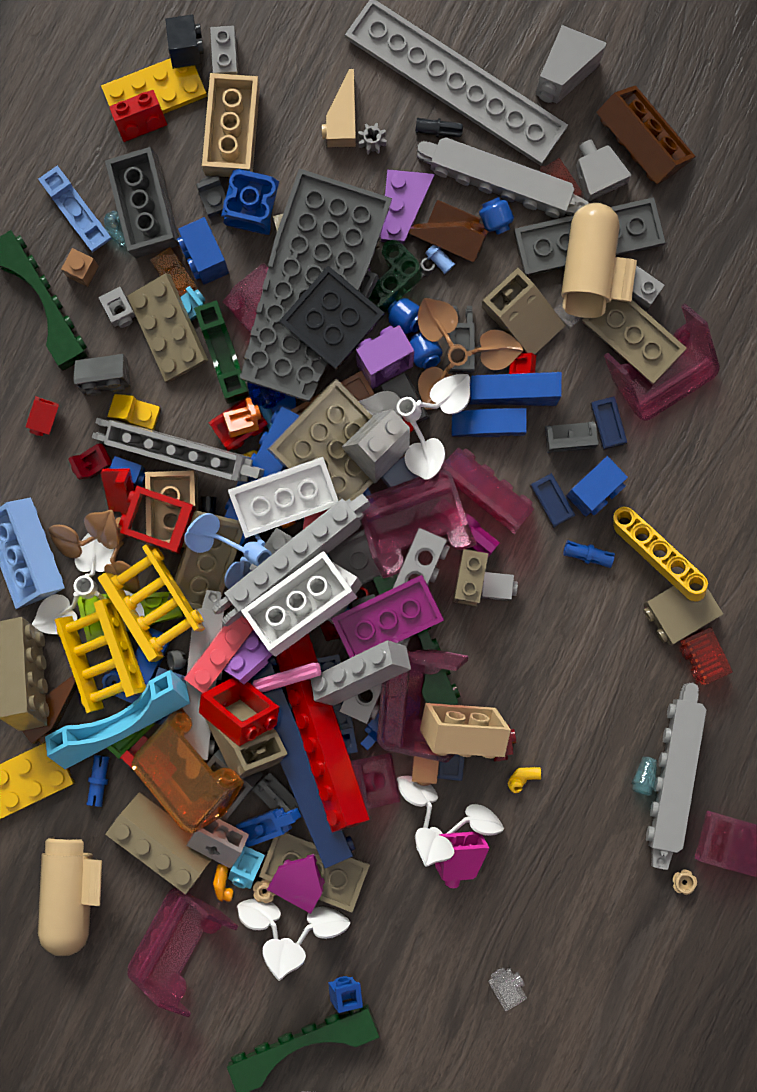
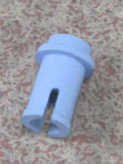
[425,244,455,275]

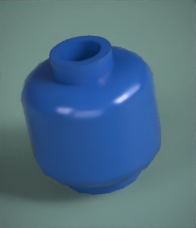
[479,197,514,235]
[388,298,420,334]
[410,332,443,369]

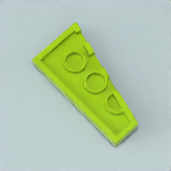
[77,592,183,642]

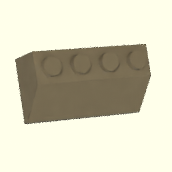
[105,792,212,895]

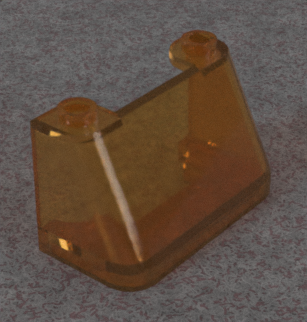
[131,708,244,833]

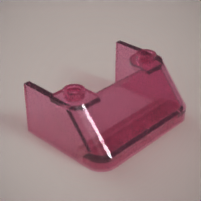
[604,304,720,421]
[377,649,468,763]
[127,888,238,1017]

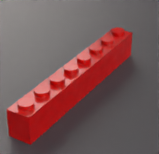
[276,633,370,832]

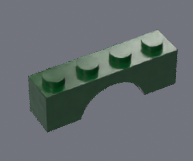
[194,300,250,404]

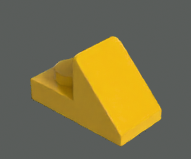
[107,394,161,430]

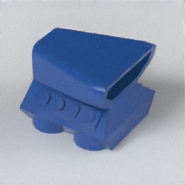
[221,169,279,235]

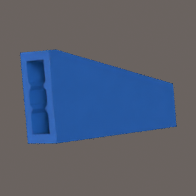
[470,372,562,406]

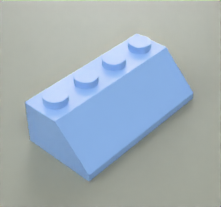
[0,498,65,609]

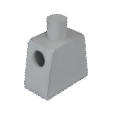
[576,140,631,202]

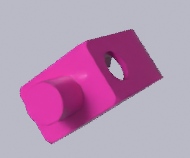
[435,832,489,888]

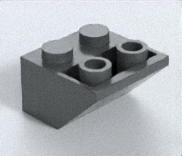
[74,354,131,396]

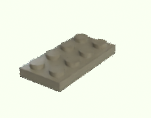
[127,273,209,382]
[582,300,687,385]
[168,511,243,609]
[259,832,370,912]

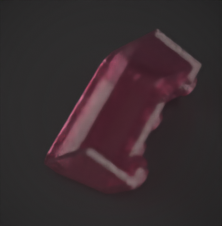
[362,469,477,579]

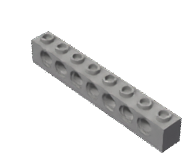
[339,528,450,724]

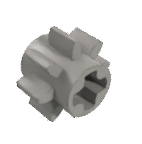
[358,123,387,155]

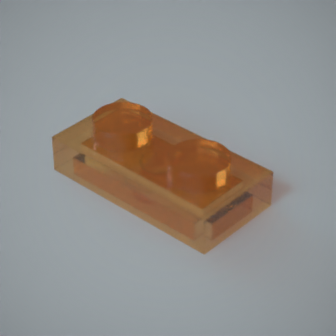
[151,247,197,297]

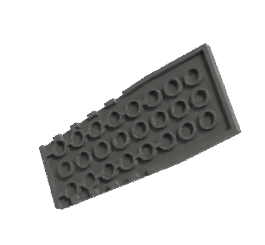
[240,168,392,402]

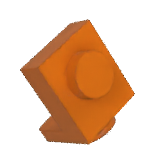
[223,398,261,437]

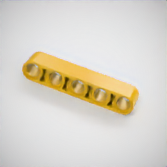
[613,507,708,602]

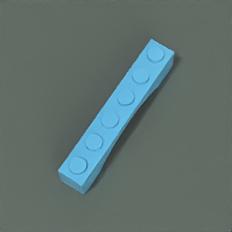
[45,670,190,769]

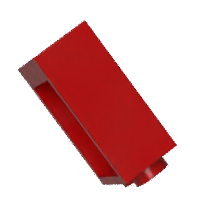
[118,486,196,554]
[199,677,279,747]

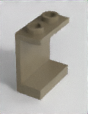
[452,549,488,607]
[643,583,723,645]

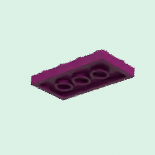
[331,574,444,658]

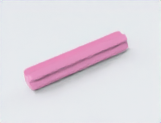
[253,663,321,693]

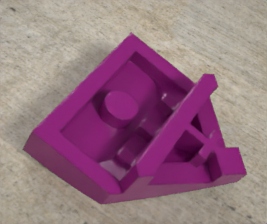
[267,854,325,914]

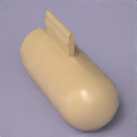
[561,203,637,318]
[38,837,102,956]

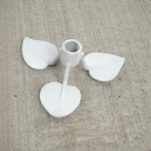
[359,374,470,480]
[32,533,145,635]
[396,776,504,867]
[237,898,350,981]

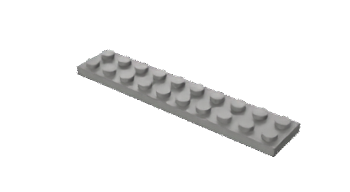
[345,0,568,166]

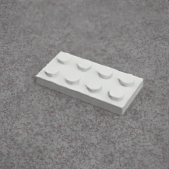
[228,457,338,538]

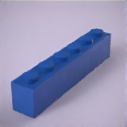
[224,406,300,547]

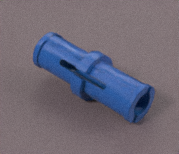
[563,540,615,568]
[86,755,110,807]

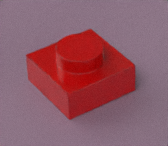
[509,353,536,374]

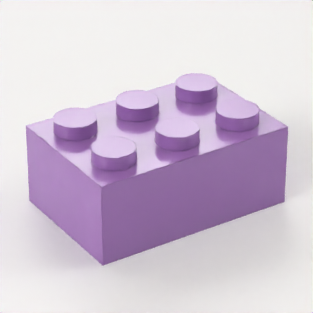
[356,325,414,390]

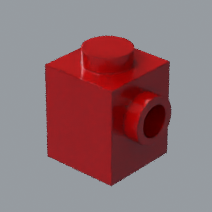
[26,396,59,436]

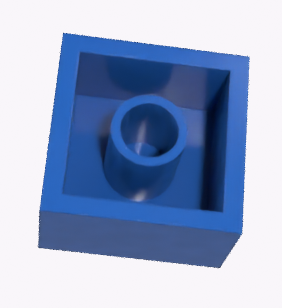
[177,217,229,285]
[566,456,628,517]

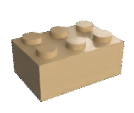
[145,470,198,548]
[420,703,511,759]

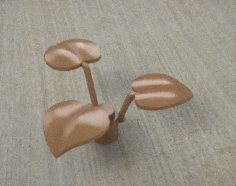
[418,298,523,410]
[48,510,140,594]

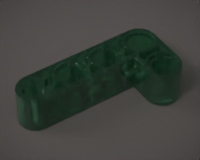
[369,240,422,313]

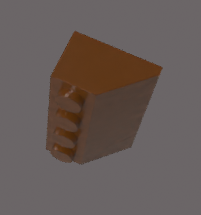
[596,85,696,184]

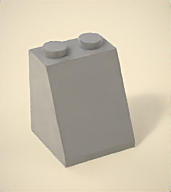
[535,25,607,103]
[342,409,410,483]

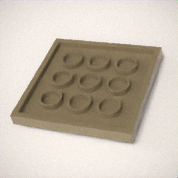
[267,379,373,510]

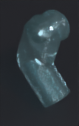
[104,211,126,247]

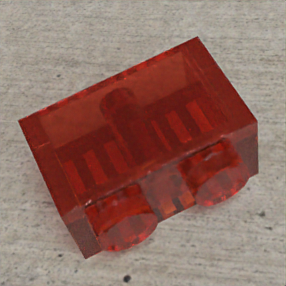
[680,627,733,685]

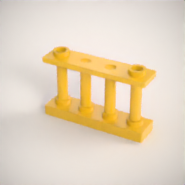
[98,544,205,662]
[55,598,146,713]

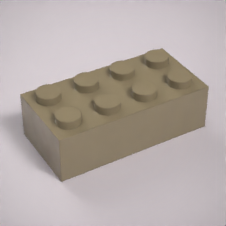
[0,617,49,731]

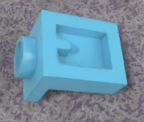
[180,286,206,321]
[228,846,265,889]

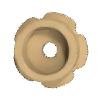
[672,870,697,895]
[253,879,276,903]

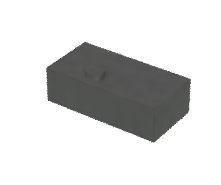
[105,147,180,258]

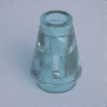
[631,757,657,795]

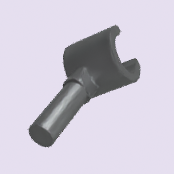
[407,258,435,290]

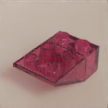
[695,811,757,877]

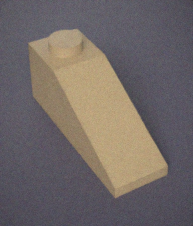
[322,69,356,147]

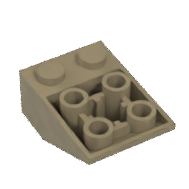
[481,268,566,354]
[205,700,288,781]

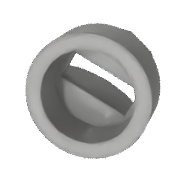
[167,650,187,671]

